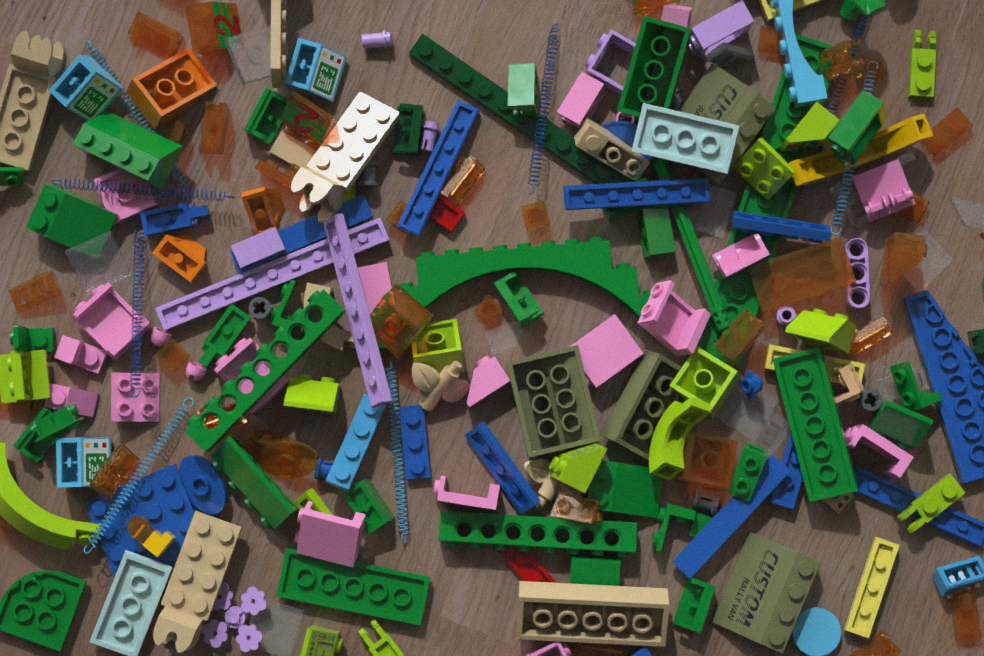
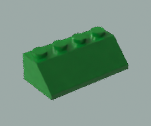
[617,16,691,117]
[73,111,184,190]
[211,436,299,530]

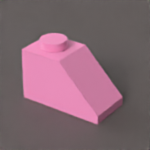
[467,355,510,408]

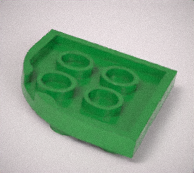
[0,570,88,652]

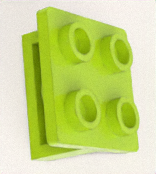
[733,138,795,200]
[0,350,51,404]

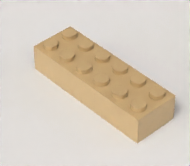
[517,581,669,647]

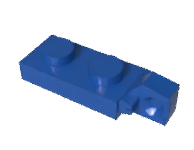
[140,202,210,237]

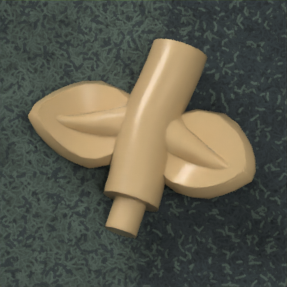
[412,361,470,411]
[523,457,584,508]

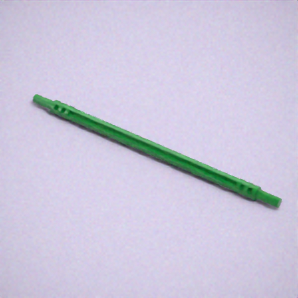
[636,116,738,353]

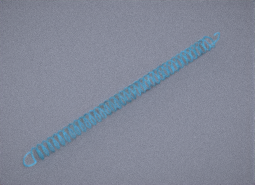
[86,40,187,187]
[831,61,878,235]
[386,359,409,544]
[84,397,194,553]

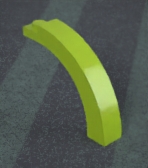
[0,442,100,550]

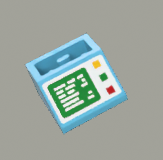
[284,38,347,103]
[49,55,124,121]
[56,437,112,488]

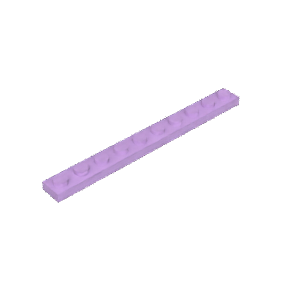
[155,218,390,331]

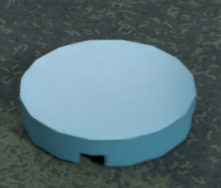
[791,607,841,656]

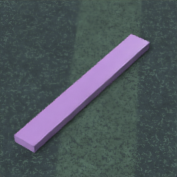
[323,213,392,408]

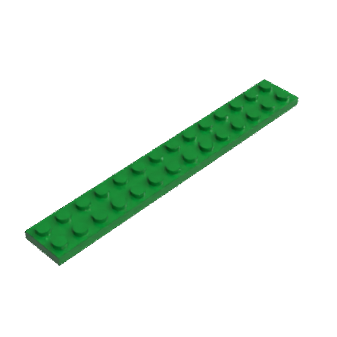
[697,34,840,368]

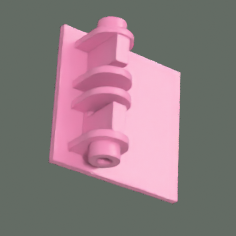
[852,159,916,222]
[358,262,395,314]
[111,373,159,422]

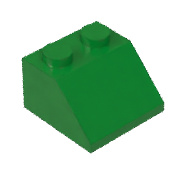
[868,401,934,451]

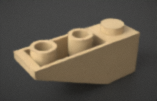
[574,118,650,181]

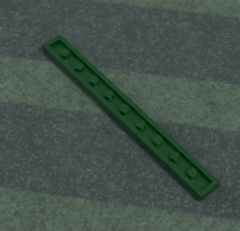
[409,33,618,184]

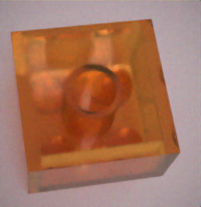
[675,431,738,491]

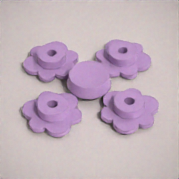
[202,583,267,652]

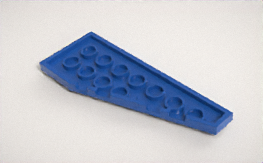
[903,290,984,483]

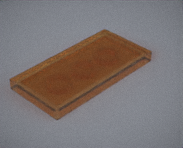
[747,237,857,314]

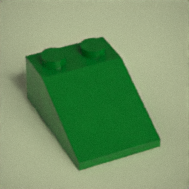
[26,183,119,259]
[585,460,663,518]

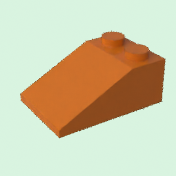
[126,48,217,129]

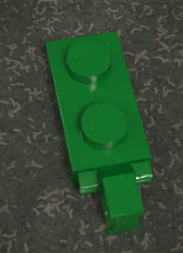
[198,303,252,369]

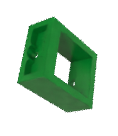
[828,90,887,166]

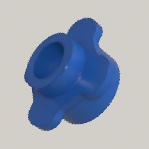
[739,370,763,399]

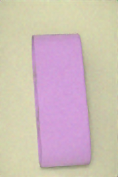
[842,238,870,310]

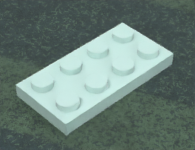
[631,103,740,174]
[90,550,172,656]

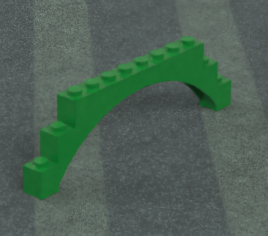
[372,237,651,350]

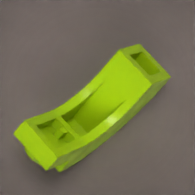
[649,397,711,480]

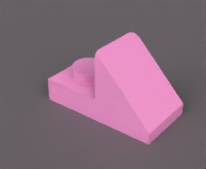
[54,335,108,374]
[44,383,99,417]

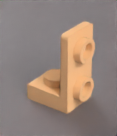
[835,362,864,408]

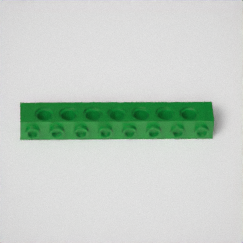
[185,289,346,452]
[439,511,637,558]

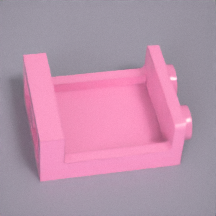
[638,280,711,356]
[73,282,151,361]
[570,314,644,389]
[214,338,289,415]
[844,424,914,478]
[433,476,500,510]
[294,501,366,567]

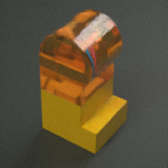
[127,516,177,557]

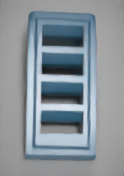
[932,556,984,597]

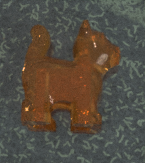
[818,38,870,80]

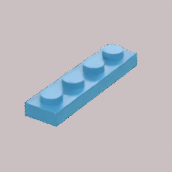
[326,394,387,492]

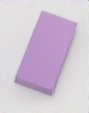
[231,227,285,268]

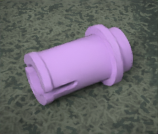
[362,30,392,49]
[419,121,440,152]
[775,306,796,326]

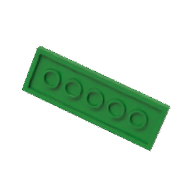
[773,347,859,502]
[276,548,431,626]

